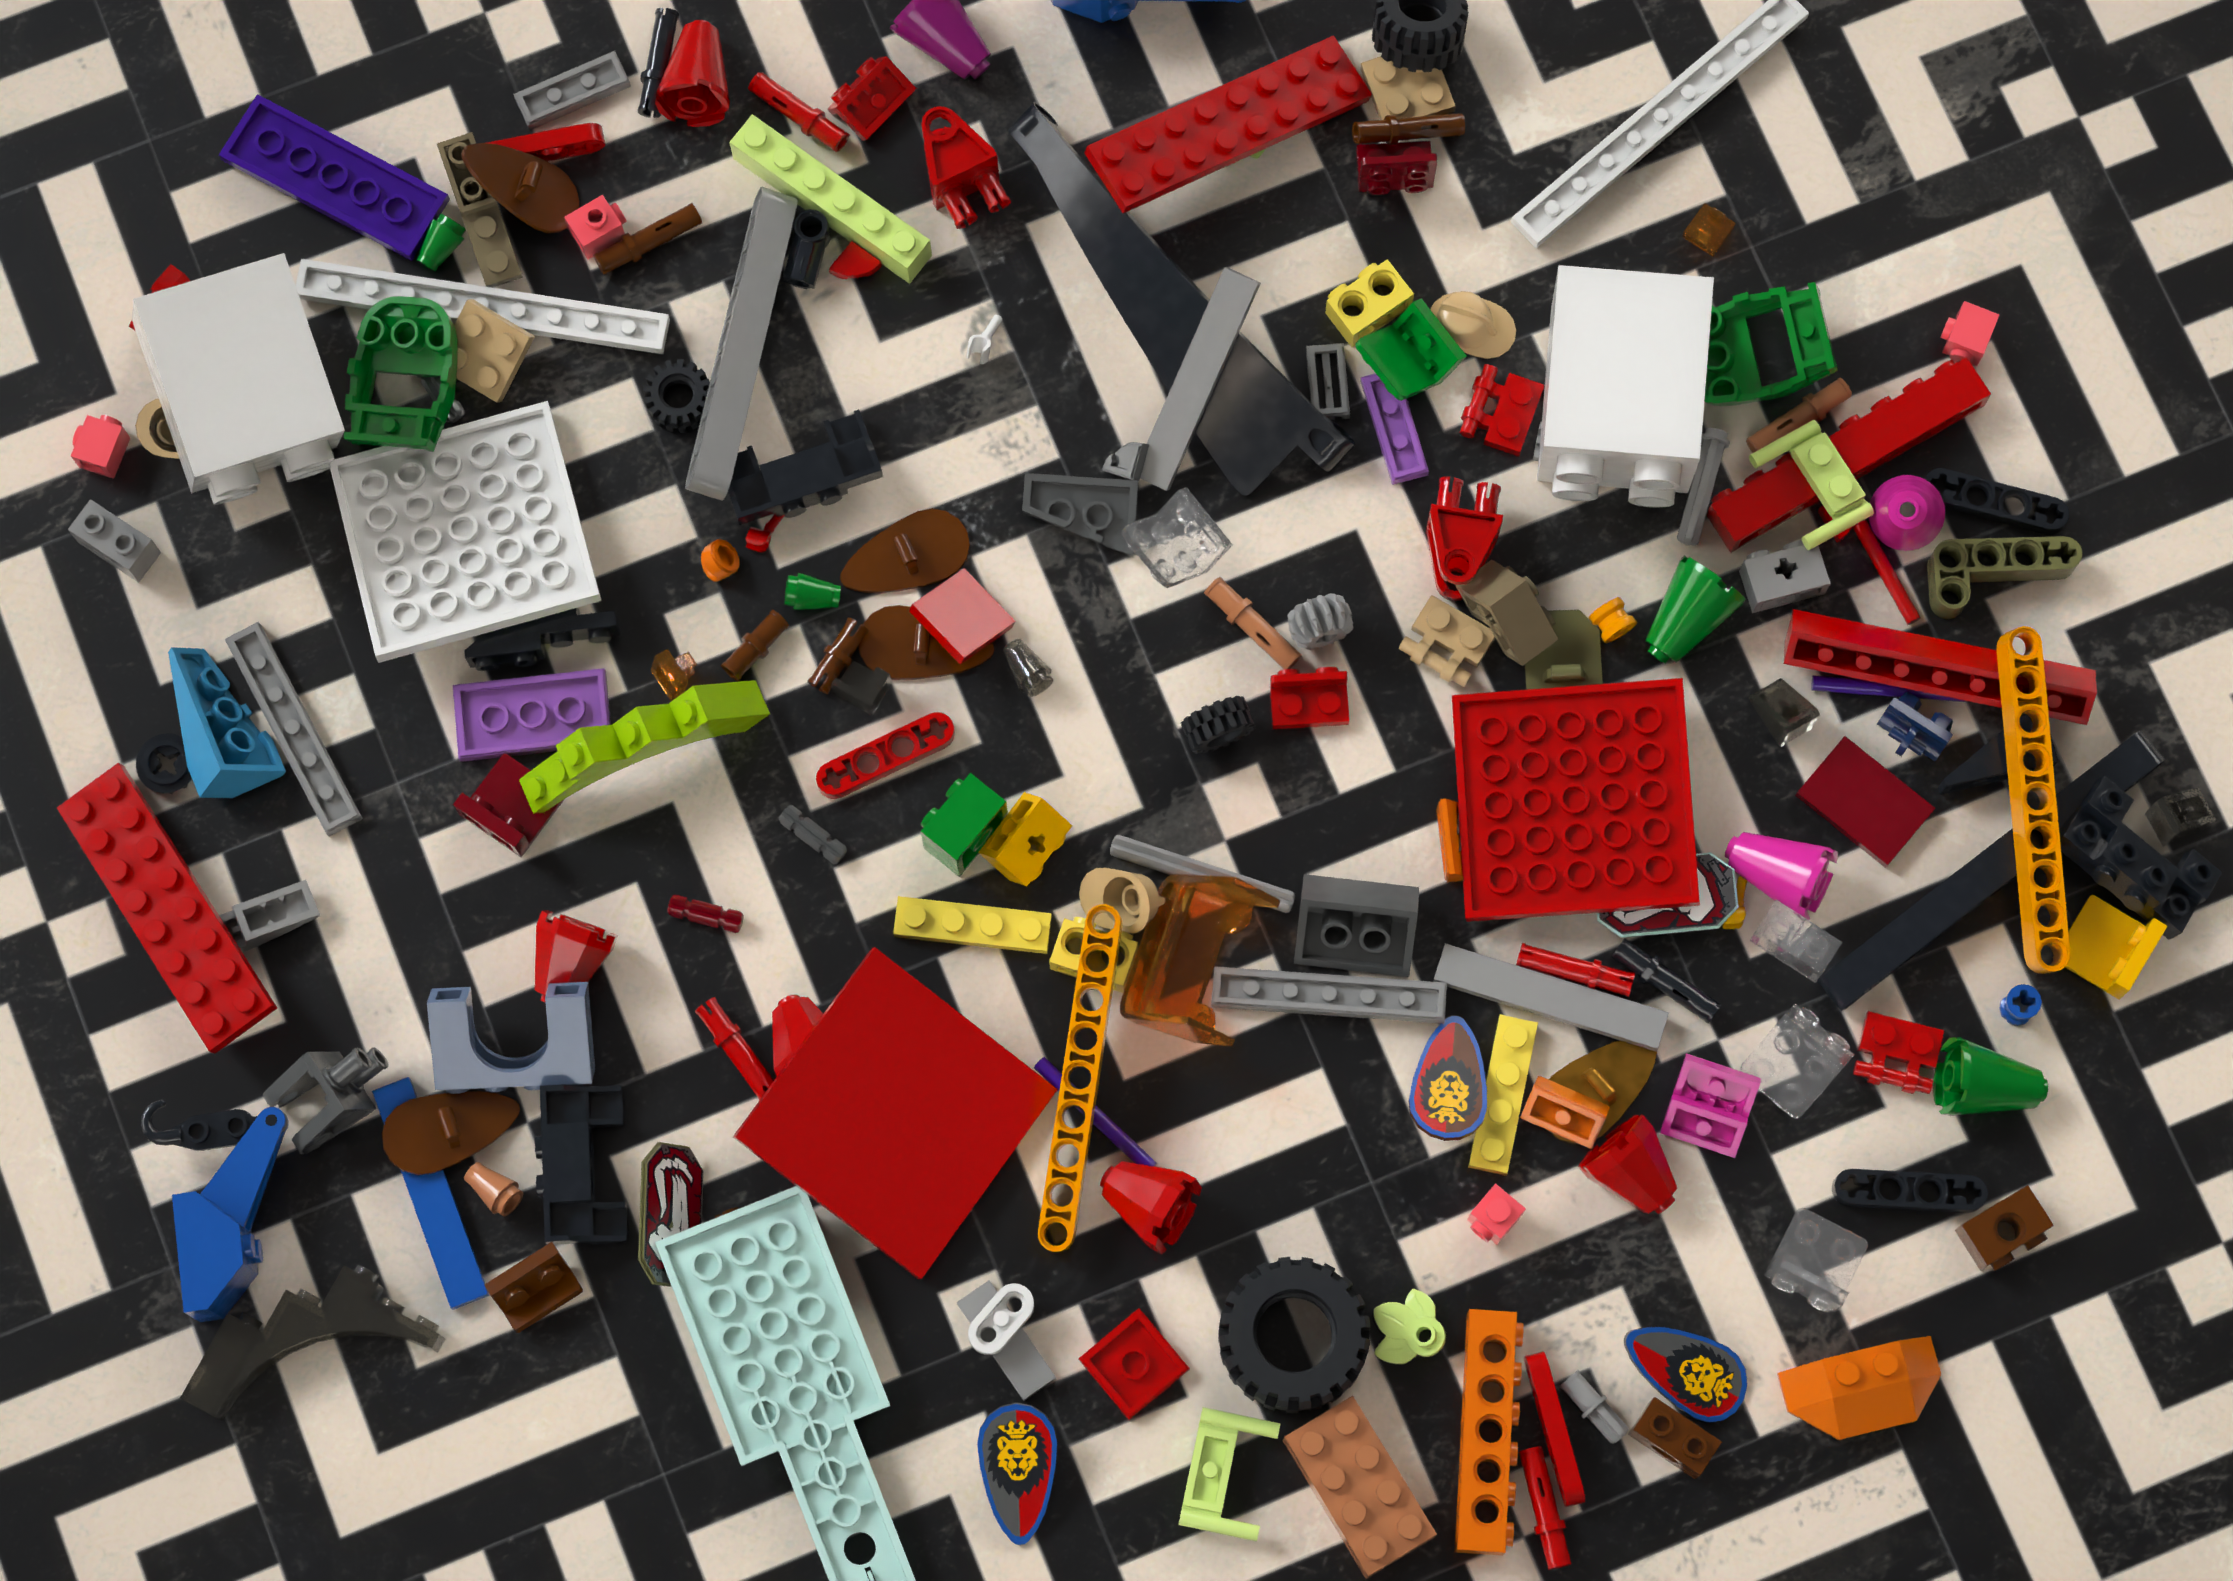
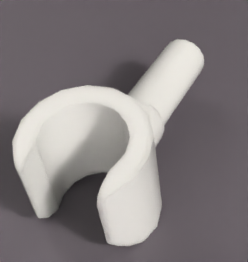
[966,315,1002,364]

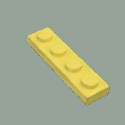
[893,896,1052,954]
[1468,1014,1538,1176]

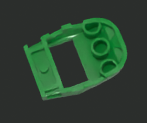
[1704,282,1839,406]
[344,296,458,452]

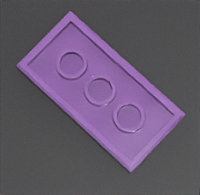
[453,668,611,762]

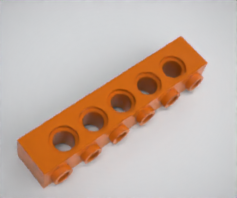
[1455,1309,1524,1556]

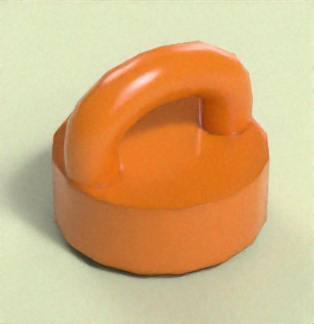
[701,539,740,582]

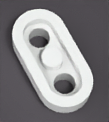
[968,1283,1034,1355]

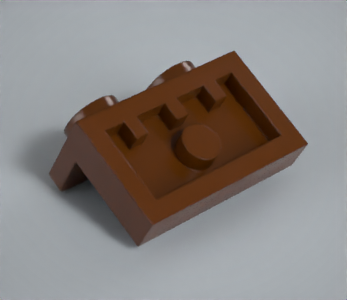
[485,1242,583,1333]

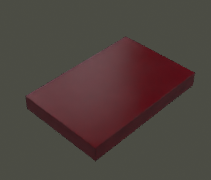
[1795,736,1935,868]

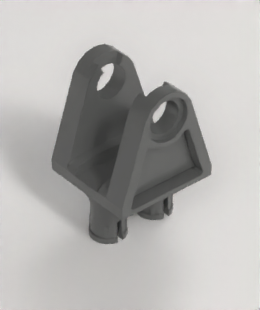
[263,1047,389,1154]

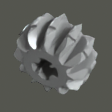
[1287,593,1353,650]

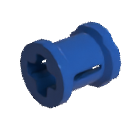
[1999,984,2042,1026]

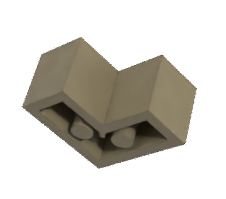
[1456,560,1559,666]

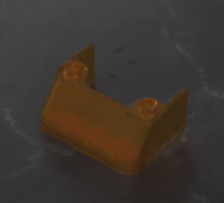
[1120,874,1281,1046]

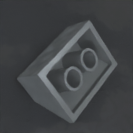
[1294,874,1419,977]

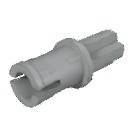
[1560,1370,1628,1444]

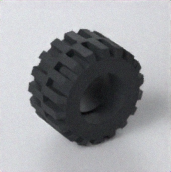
[1372,0,1469,72]

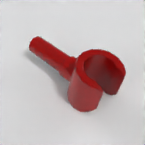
[746,514,785,552]

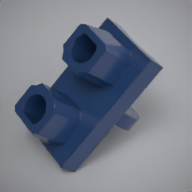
[1877,692,1953,761]

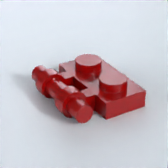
[1459,364,1545,457]
[1853,1011,1944,1094]

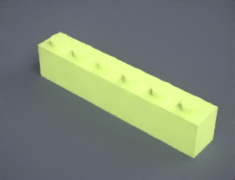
[729,114,932,284]

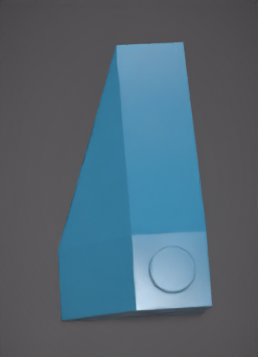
[168,647,286,798]

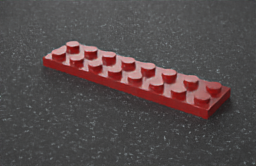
[1084,35,1372,213]
[57,763,277,1054]

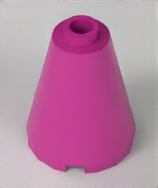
[1869,475,1945,551]
[1725,832,1838,921]

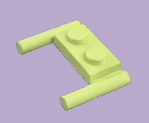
[1749,420,1874,550]
[1178,1407,1281,1542]

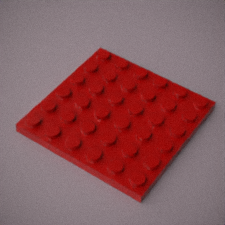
[1452,678,1700,922]

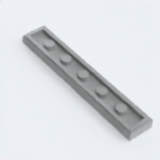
[1140,267,1261,491]
[225,621,363,837]
[1433,943,1669,1052]
[1211,966,1447,1024]

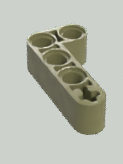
[1927,536,2083,619]

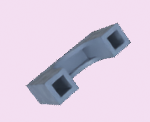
[427,982,595,1094]

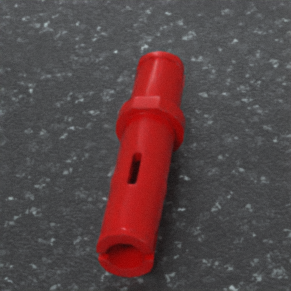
[748,72,850,152]
[1516,943,1635,997]
[695,997,774,1100]
[1519,1446,1571,1570]

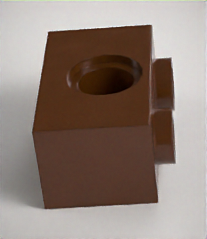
[1955,1185,2054,1271]
[1628,1397,1722,1479]

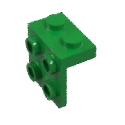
[1355,298,1467,401]

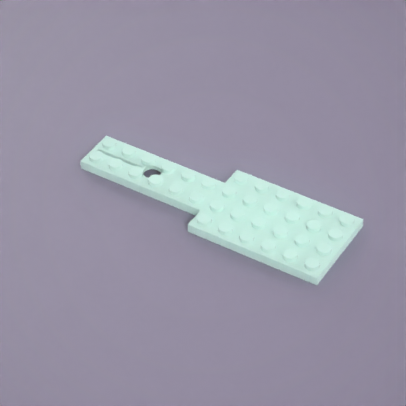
[655,1186,916,1581]

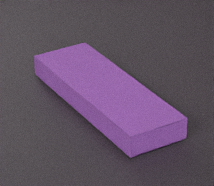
[1360,373,1429,485]

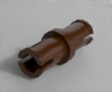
[721,610,789,682]
[807,617,869,695]

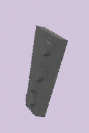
[1022,473,1138,557]

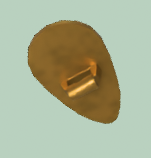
[1548,1041,1657,1144]

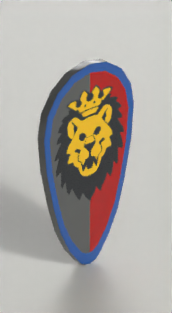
[1624,1327,1747,1422]
[977,1403,1057,1545]

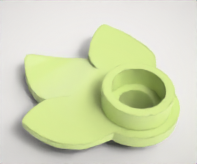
[1373,1289,1446,1364]

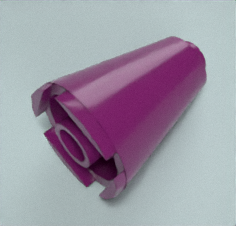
[890,0,991,80]

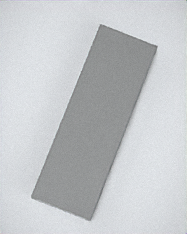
[513,51,631,130]
[957,1280,1056,1401]

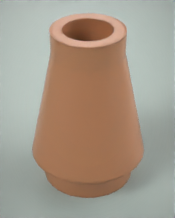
[464,1162,523,1216]

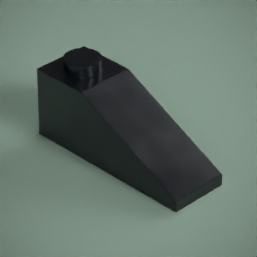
[1938,715,2058,795]

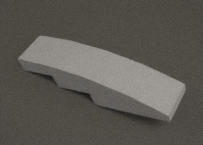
[219,880,320,953]

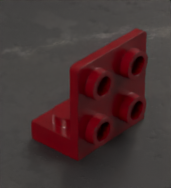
[1356,141,1437,195]
[453,754,565,857]

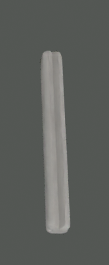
[1110,835,1295,913]

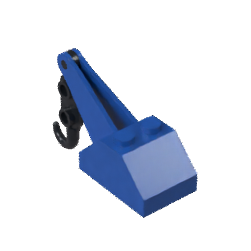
[140,1100,289,1322]

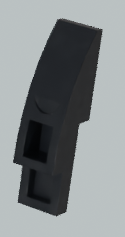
[464,608,620,671]

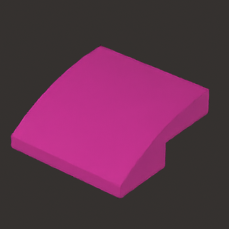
[1660,1053,1761,1158]

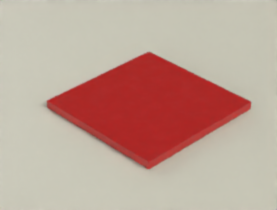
[733,947,1058,1279]

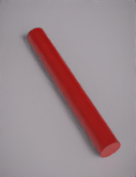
[1853,520,1921,625]

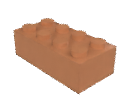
[1283,1396,1437,1579]

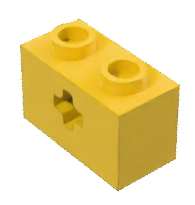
[978,792,1072,887]

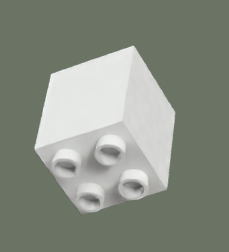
[132,253,345,505]
[1537,265,1714,507]

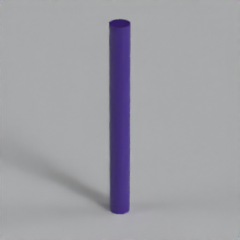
[1811,676,1965,702]
[1034,1057,1157,1167]

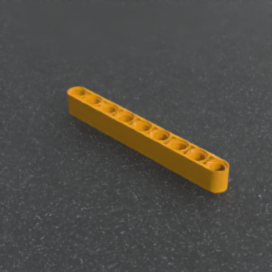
[1996,626,2070,974]
[1038,904,1123,1252]

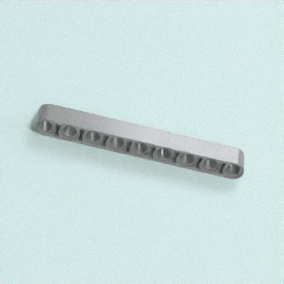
[685,186,798,501]

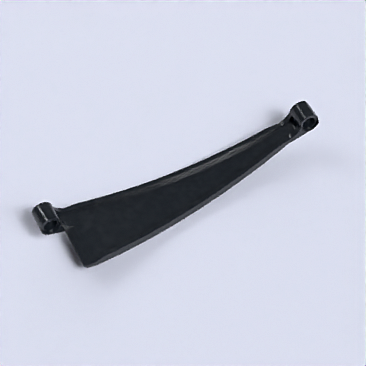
[1008,102,1356,496]

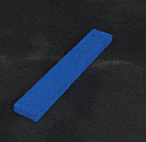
[372,1077,490,1310]

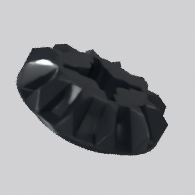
[136,733,192,794]

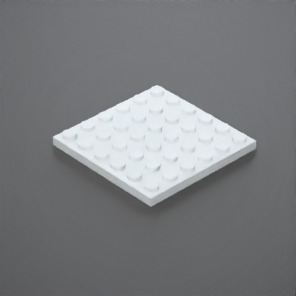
[329,401,602,663]

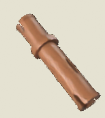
[1746,378,1852,453]
[1204,577,1302,669]

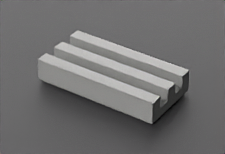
[1306,343,1350,420]

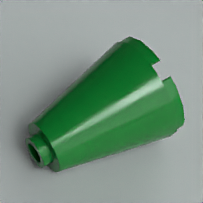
[1645,555,1746,665]
[1933,1037,2048,1116]

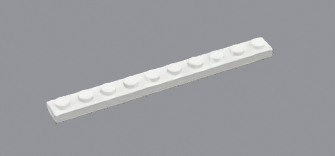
[1511,0,1809,248]
[295,259,670,354]

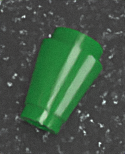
[416,214,466,272]
[784,572,841,610]

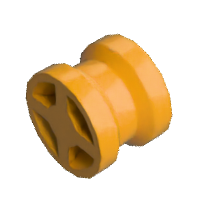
[1589,597,1637,644]

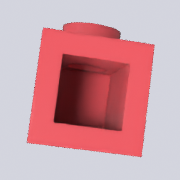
[564,195,627,260]
[1940,301,1999,366]
[71,415,130,479]
[1467,1183,1526,1245]

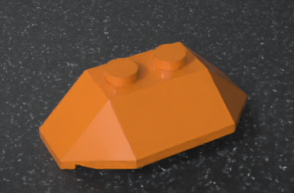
[1777,1336,1941,1440]

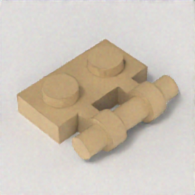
[1399,595,1495,687]

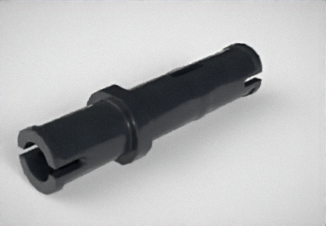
[637,8,679,118]
[1612,938,1721,1023]

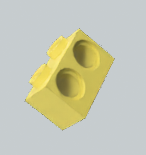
[1325,259,1414,347]
[1049,917,1138,993]

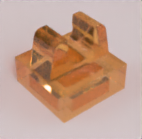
[1682,203,1736,257]
[651,649,697,701]

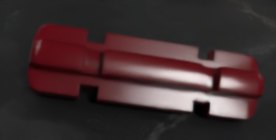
[668,894,744,933]

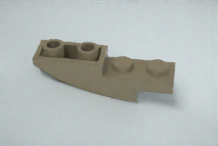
[437,132,523,288]

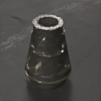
[1003,639,1053,697]

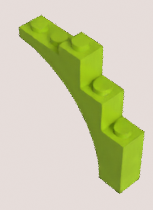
[519,680,770,814]

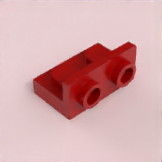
[827,56,917,141]
[1270,667,1349,729]

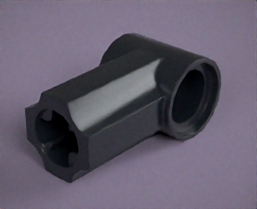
[783,209,831,289]

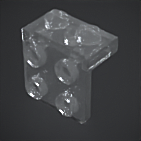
[1121,487,1233,588]
[1740,1004,1855,1119]
[1764,1208,1868,1312]

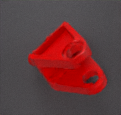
[921,106,1011,229]
[1426,476,1503,601]

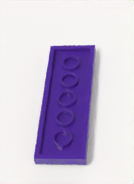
[219,94,450,261]

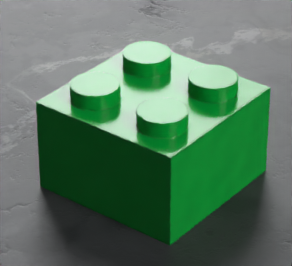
[920,773,1008,877]

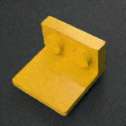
[2053,895,2167,1000]

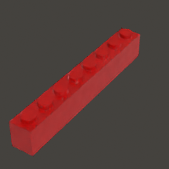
[1706,357,1991,553]
[1783,609,2097,725]

